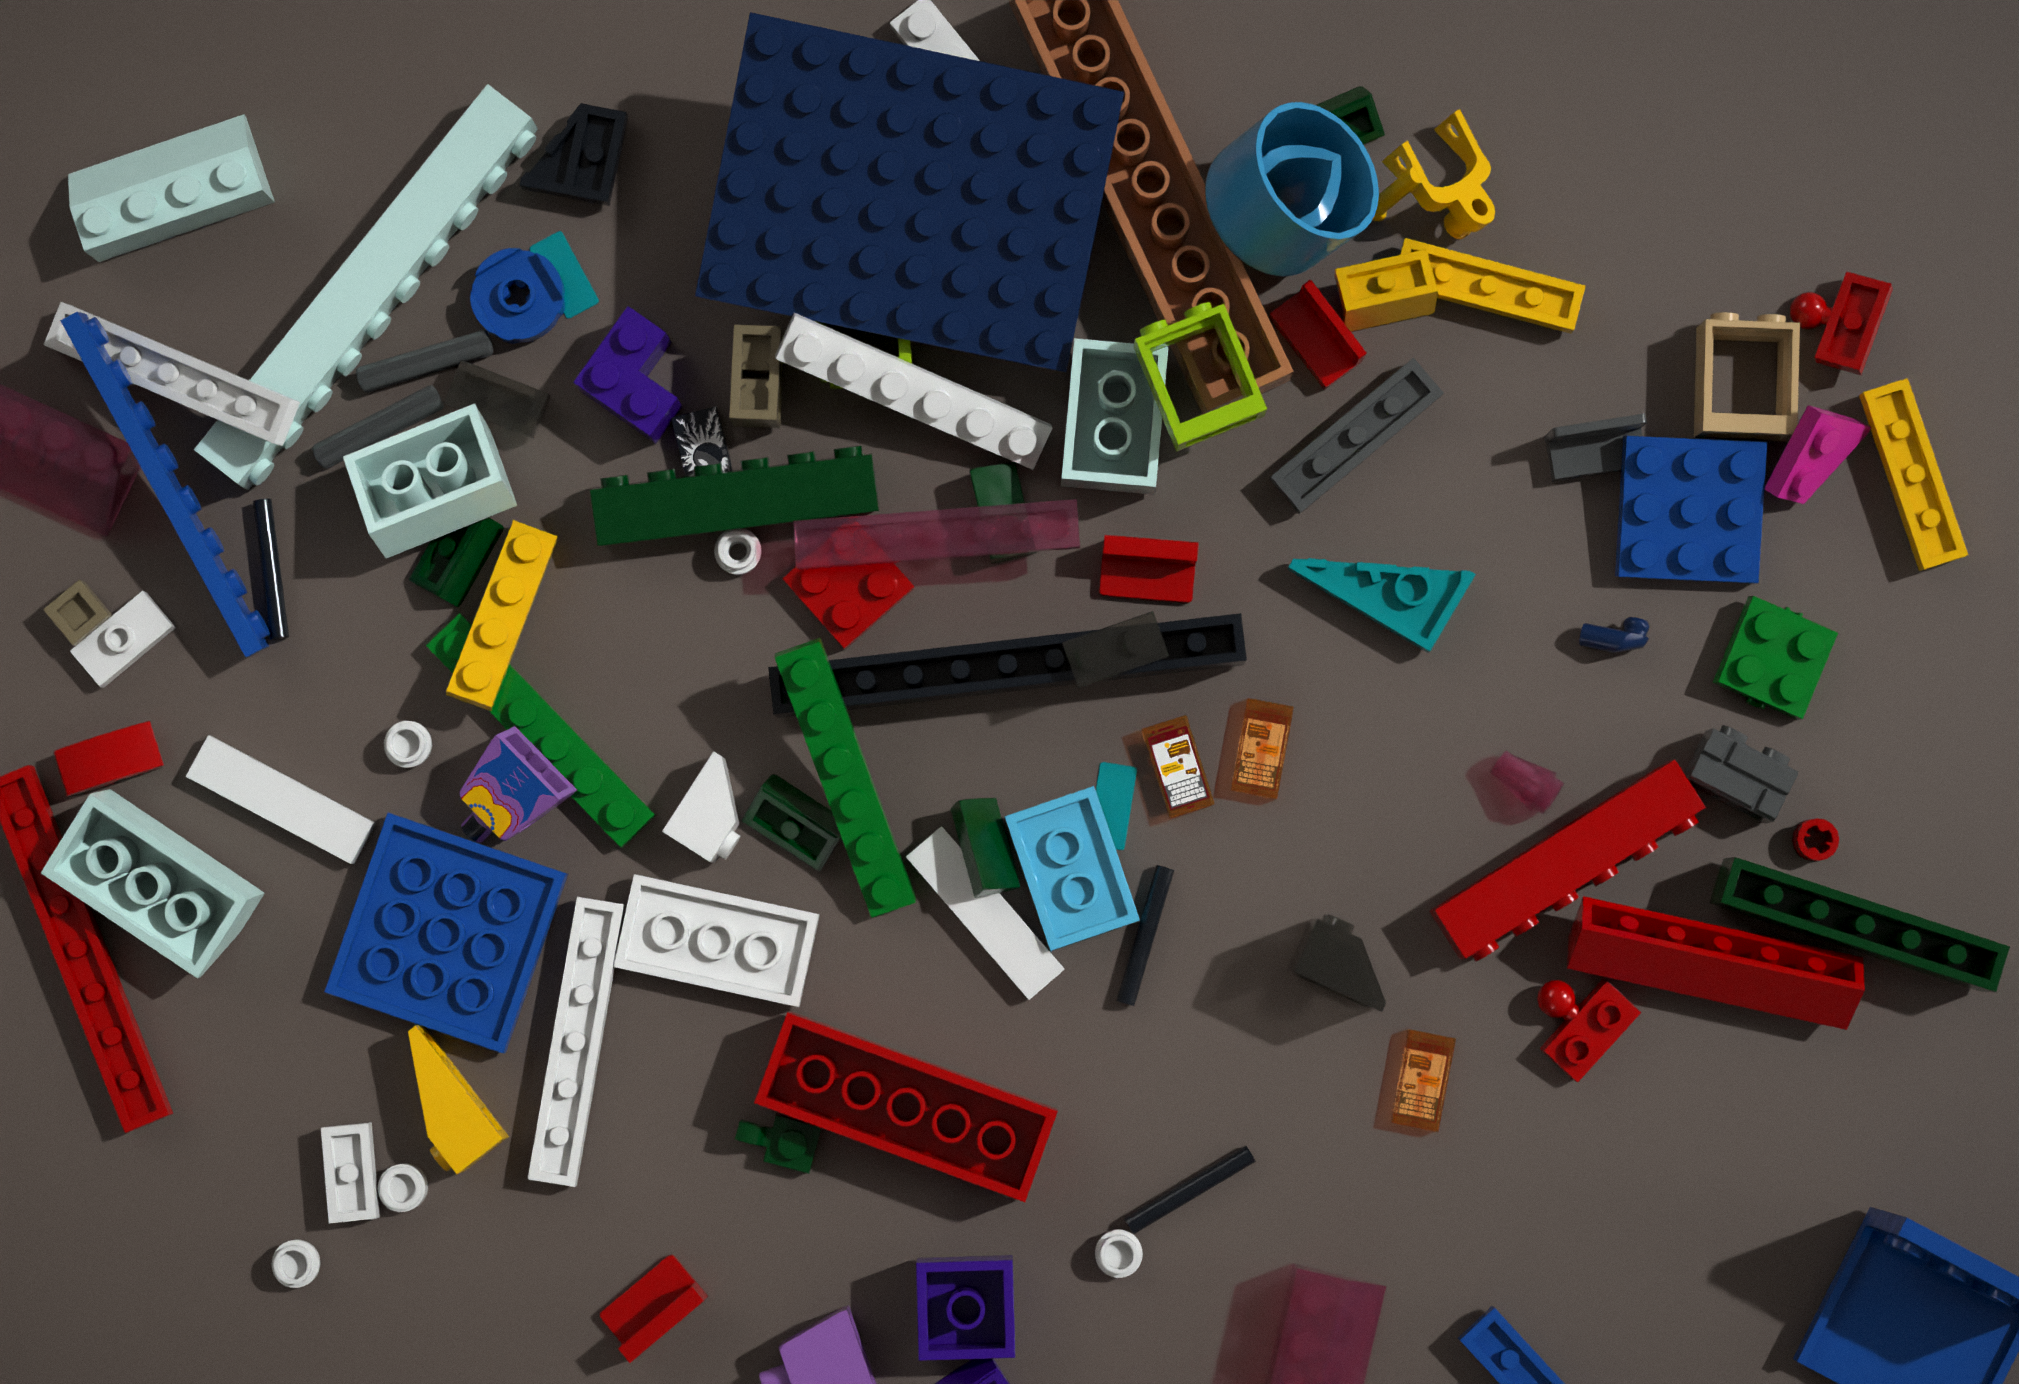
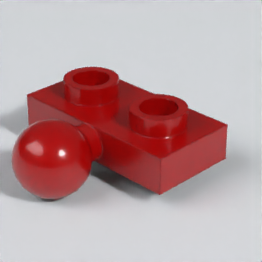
[1790,271,1893,375]
[1537,979,1641,1083]

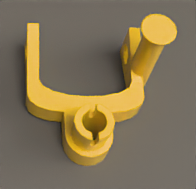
[1372,109,1495,239]

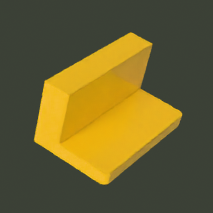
[1334,249,1438,332]

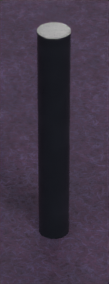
[253,499,289,640]
[1116,865,1174,1006]
[1124,1146,1256,1234]

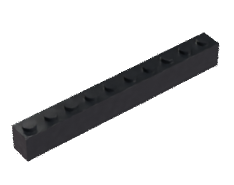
[768,613,1247,718]

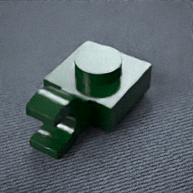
[734,1114,821,1174]

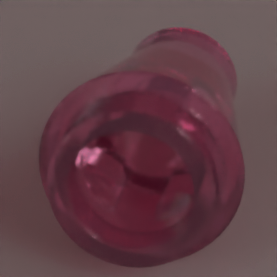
[1491,750,1564,814]

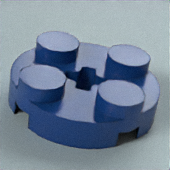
[470,248,565,344]

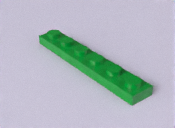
[426,613,656,848]
[774,638,916,918]

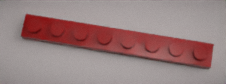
[0,765,174,1133]

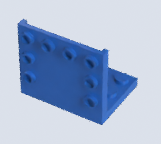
[1793,1207,2019,1384]

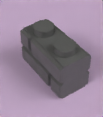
[1684,725,1799,824]

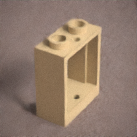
[1694,312,1800,442]

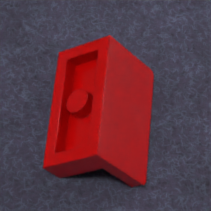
[1269,280,1367,390]
[1099,535,1199,603]
[600,1254,708,1363]

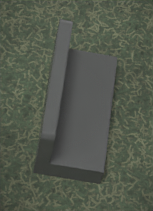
[1544,414,1647,482]

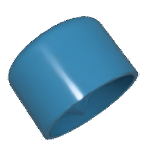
[1205,102,1379,276]

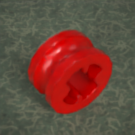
[1792,818,1840,861]

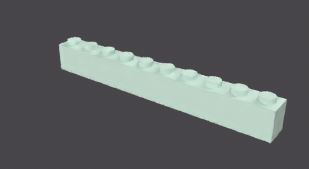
[194,84,538,490]

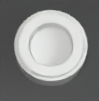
[378,1163,428,1212]

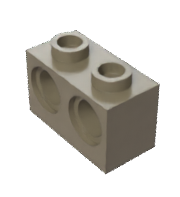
[729,324,784,429]

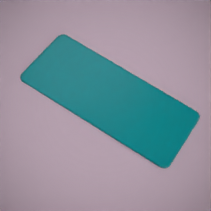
[530,231,599,319]
[1096,762,1137,850]

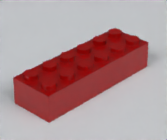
[754,1011,1058,1202]

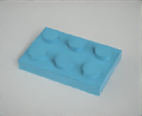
[1005,786,1140,951]

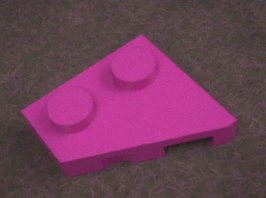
[1764,405,1871,504]

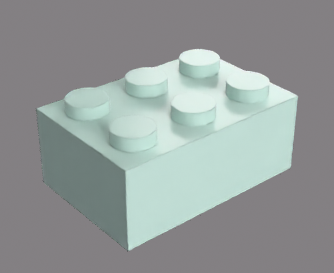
[1061,338,1168,495]
[343,403,517,558]

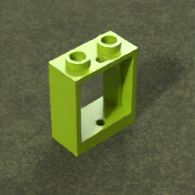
[1134,302,1267,452]

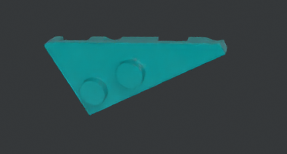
[1287,558,1476,653]

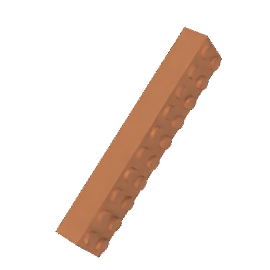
[1009,0,1294,415]

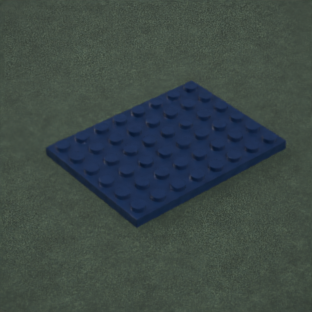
[695,12,1124,372]

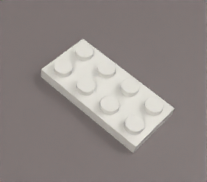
[613,874,820,1007]

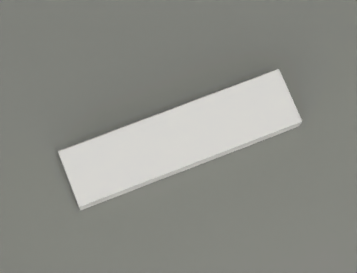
[186,735,376,865]
[906,826,1065,1000]

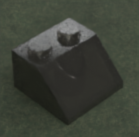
[1287,914,1386,1012]

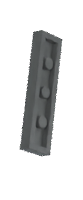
[1270,358,1444,515]

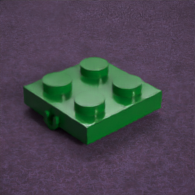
[1713,596,1838,720]

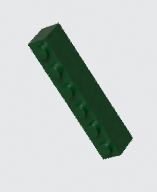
[590,446,880,546]
[1709,857,2010,992]

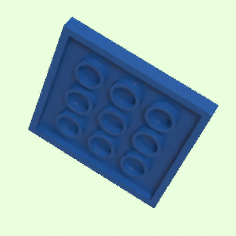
[324,813,568,1053]

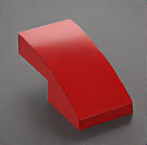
[53,721,164,797]

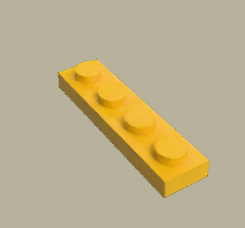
[1399,238,1586,334]
[1859,378,1968,572]
[446,520,558,711]

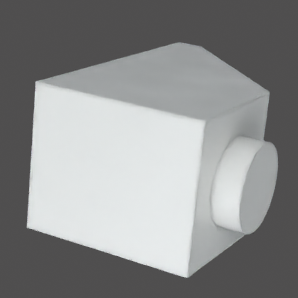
[662,751,740,863]

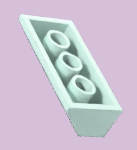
[68,114,275,262]
[41,789,265,979]

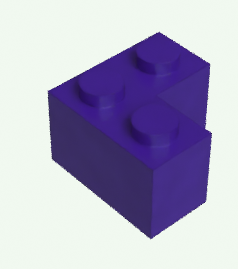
[573,306,683,444]

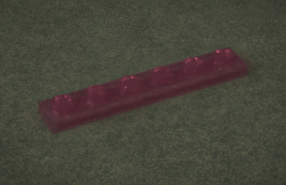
[793,499,1080,570]

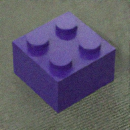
[916,1255,1016,1361]

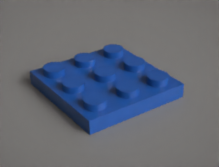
[1615,436,1767,583]

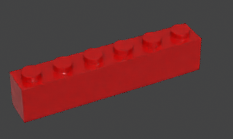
[1429,759,1706,962]
[1567,896,1865,1030]

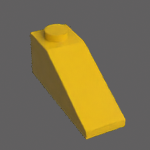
[408,1025,509,1175]

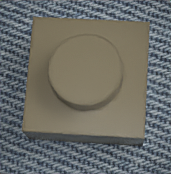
[43,579,112,646]

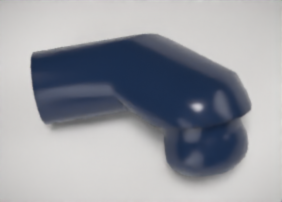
[1579,617,1650,653]

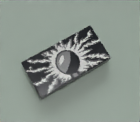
[671,406,733,476]

